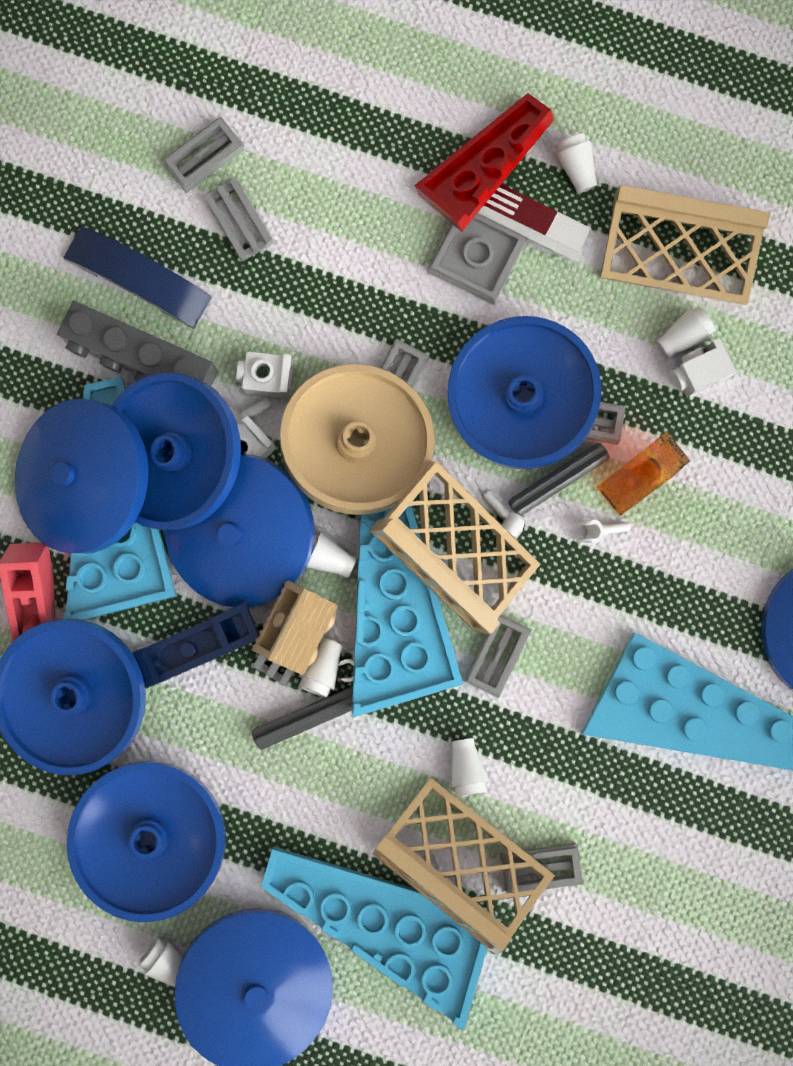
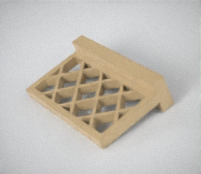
[600,185,770,305]
[369,461,540,635]
[372,778,555,955]

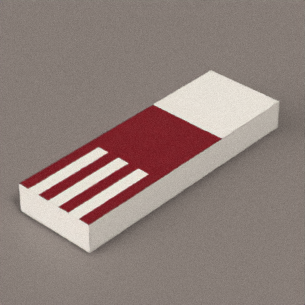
[478,184,591,261]

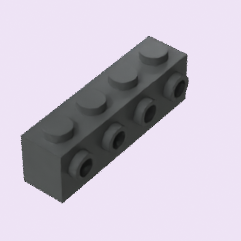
[57,300,218,386]

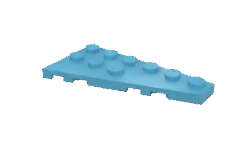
[63,376,177,620]
[352,506,463,717]
[581,633,793,770]
[261,847,496,1031]

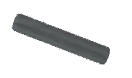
[508,443,610,516]
[252,687,353,750]

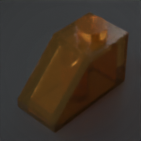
[597,431,691,516]

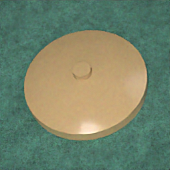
[280,364,435,515]

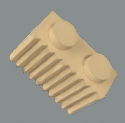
[253,580,339,675]

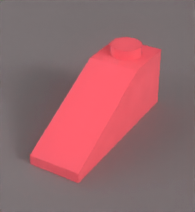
[0,542,55,642]

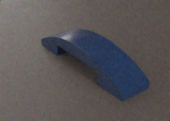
[63,226,212,329]
[132,602,260,689]

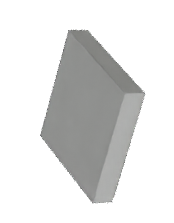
[428,213,528,305]

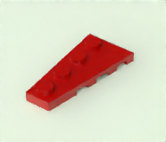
[414,93,554,232]

